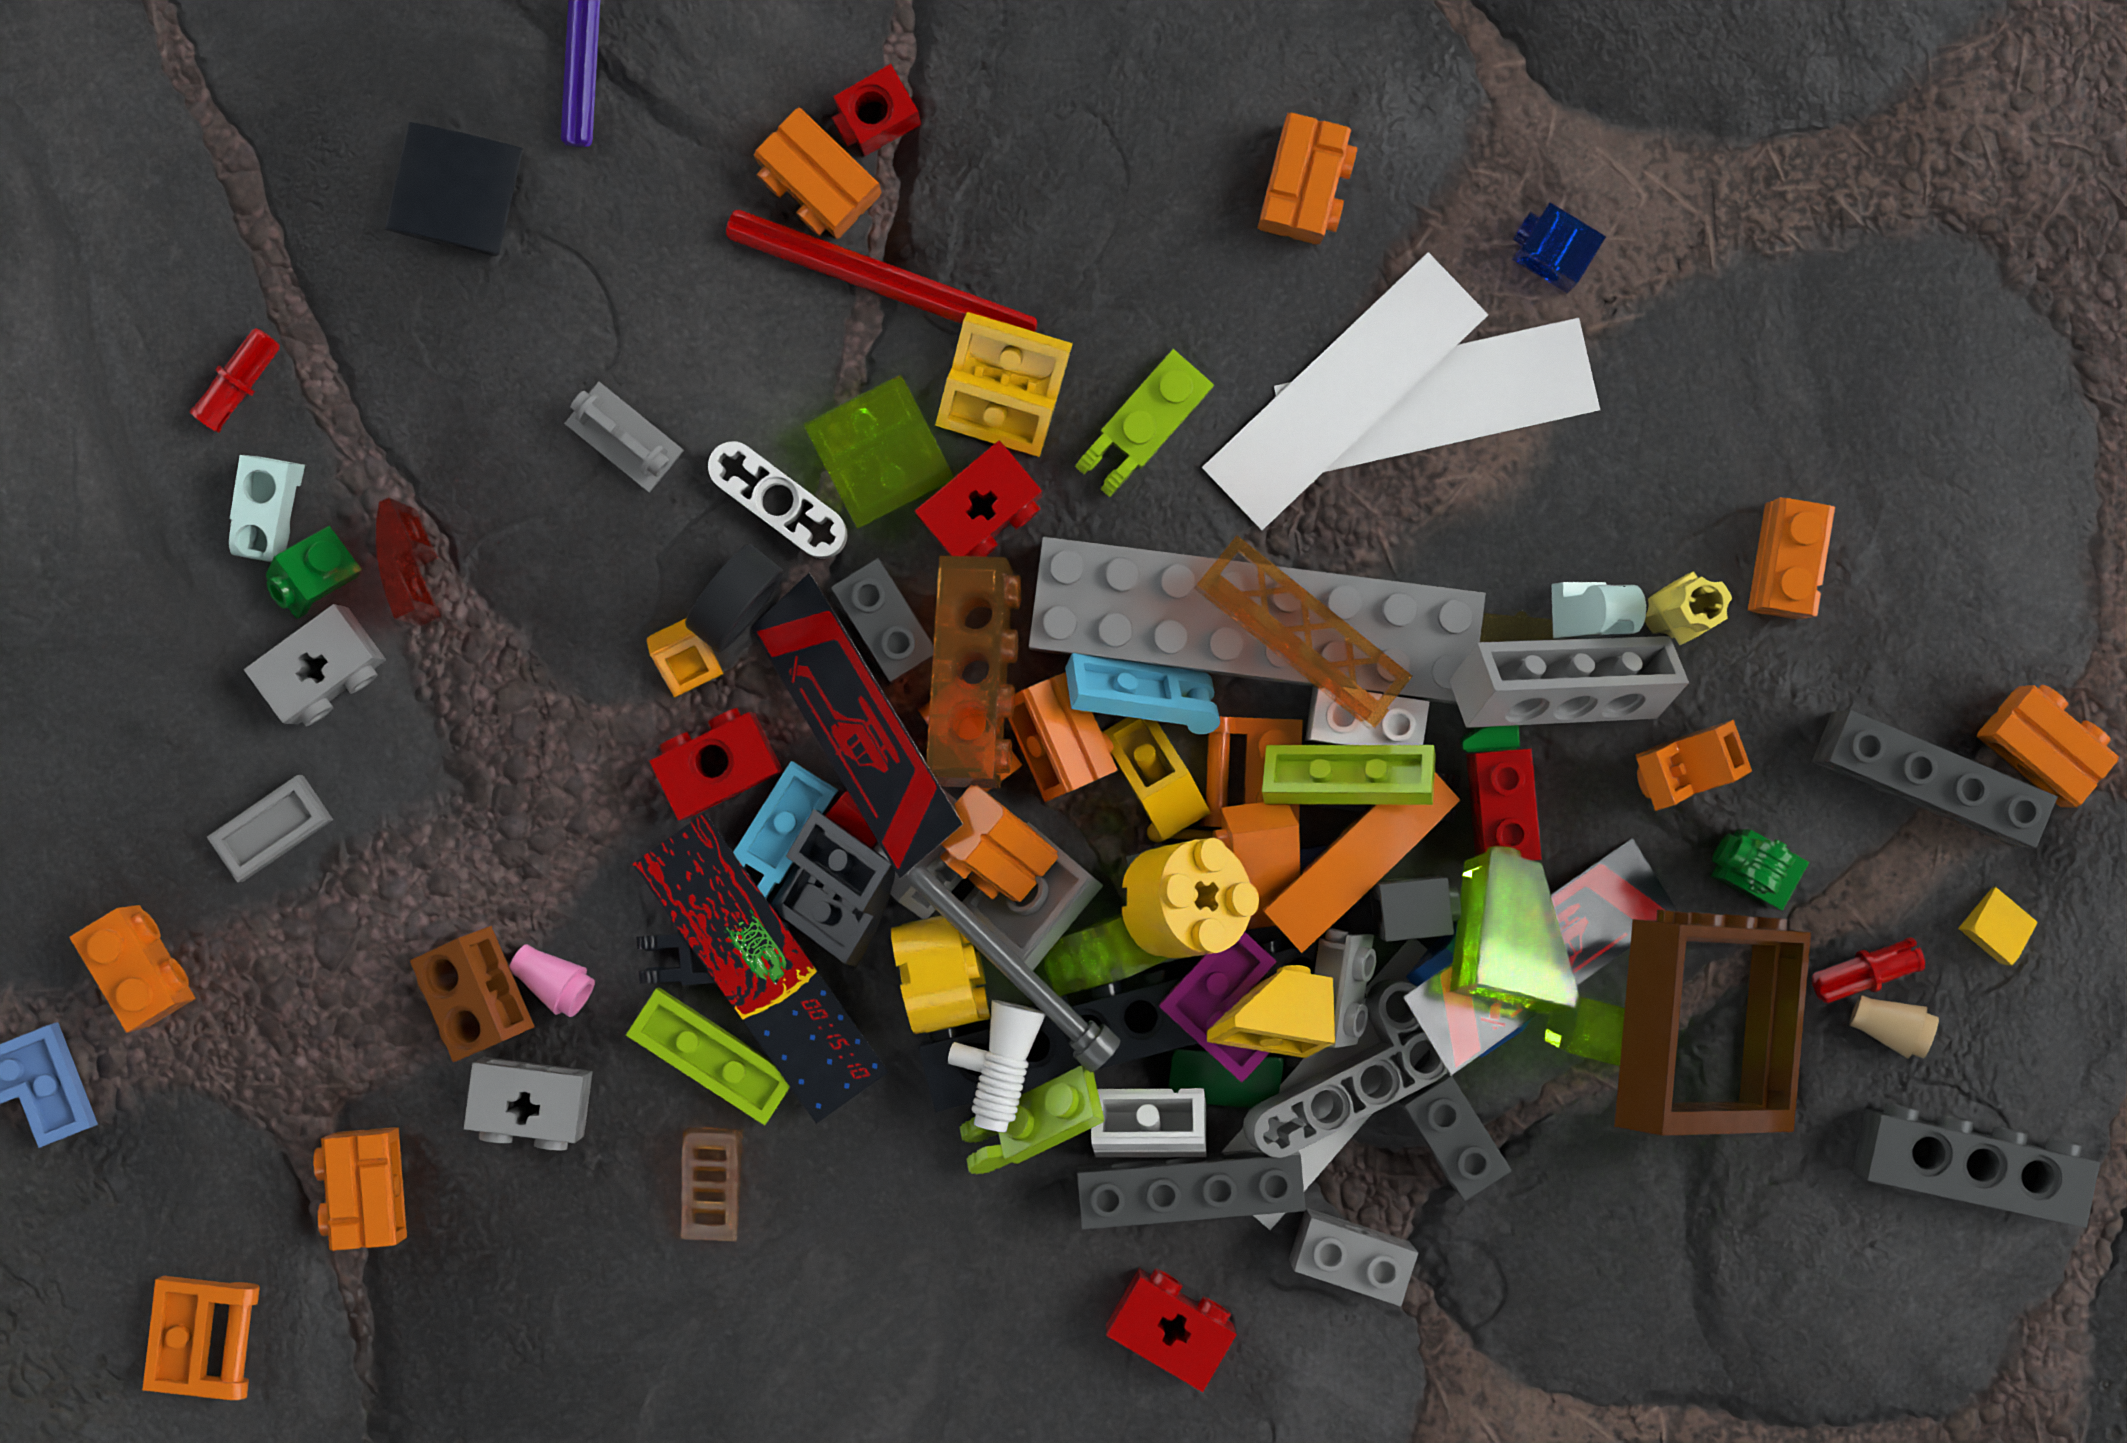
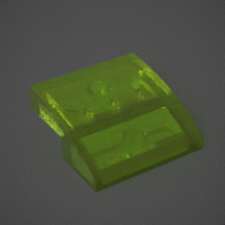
[804,374,954,529]

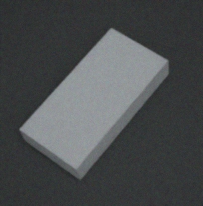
[207,775,333,882]

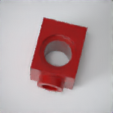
[831,64,921,156]

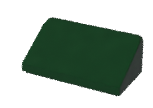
[1168,1046,1284,1108]

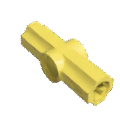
[1645,571,1732,645]

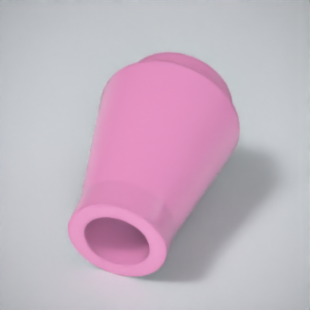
[509,944,595,1017]

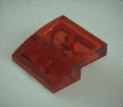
[376,497,441,626]

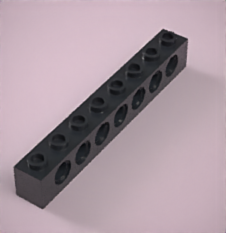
[918,925,1367,1112]

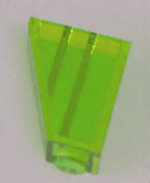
[1450,846,1579,1016]
[1544,990,1625,1066]

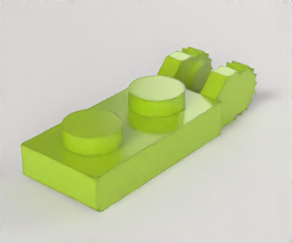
[1075,349,1214,497]
[960,1065,1105,1175]

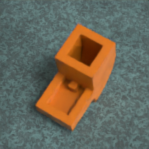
[1636,720,1752,811]

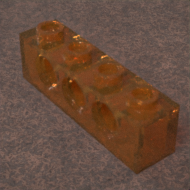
[926,556,1021,788]

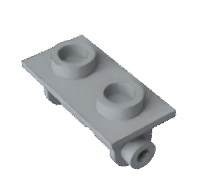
[564,381,684,493]
[1314,928,1376,1048]

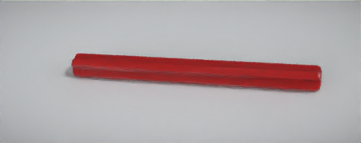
[726,209,1037,332]

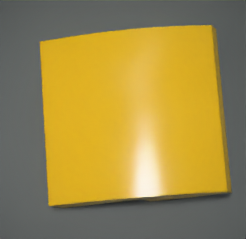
[935,312,1073,457]

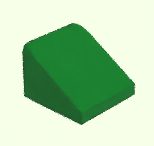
[1460,725,1520,752]

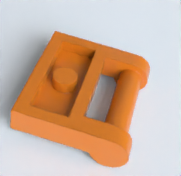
[1200,716,1303,827]
[142,1276,260,1400]

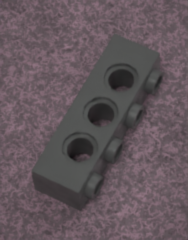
[1811,710,2058,848]
[1852,1103,2100,1228]
[1077,1149,1306,1230]

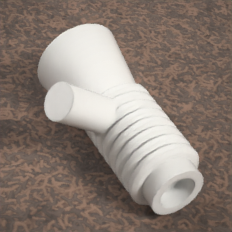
[948,1000,1046,1132]

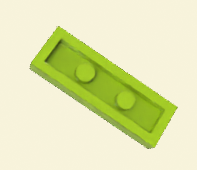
[1262,745,1436,805]
[626,987,790,1126]

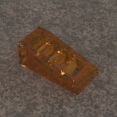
[681,1127,743,1241]

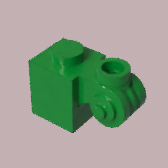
[1711,829,1809,911]

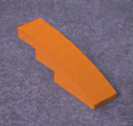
[1262,772,1460,953]

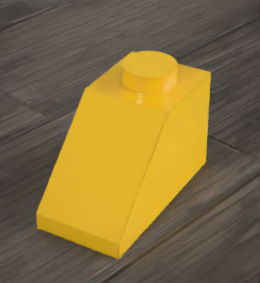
[1103,717,1211,841]
[1207,965,1335,1058]

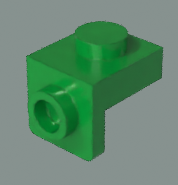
[266,526,362,619]

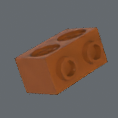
[409,926,535,1063]

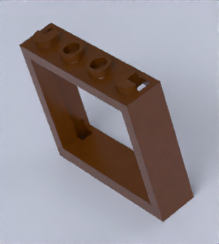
[1614,910,1811,1136]

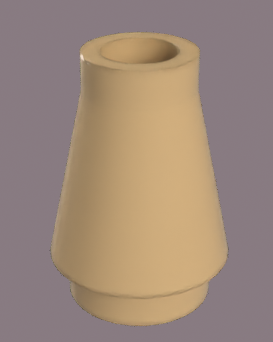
[1849,995,1939,1059]

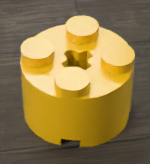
[1121,838,1259,959]
[891,915,991,1034]

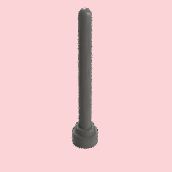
[908,867,1121,1073]

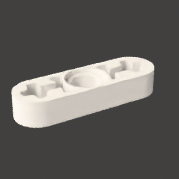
[708,441,847,559]

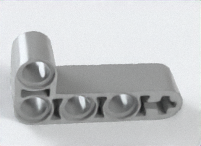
[1243,979,1447,1158]

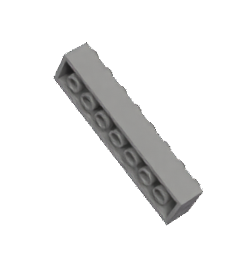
[1029,537,1486,705]

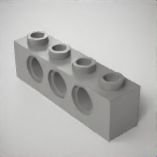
[1449,636,1689,728]

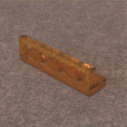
[1194,535,1413,729]

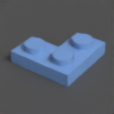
[0,1023,98,1148]

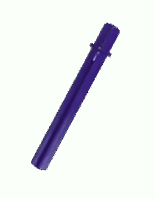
[561,0,600,147]

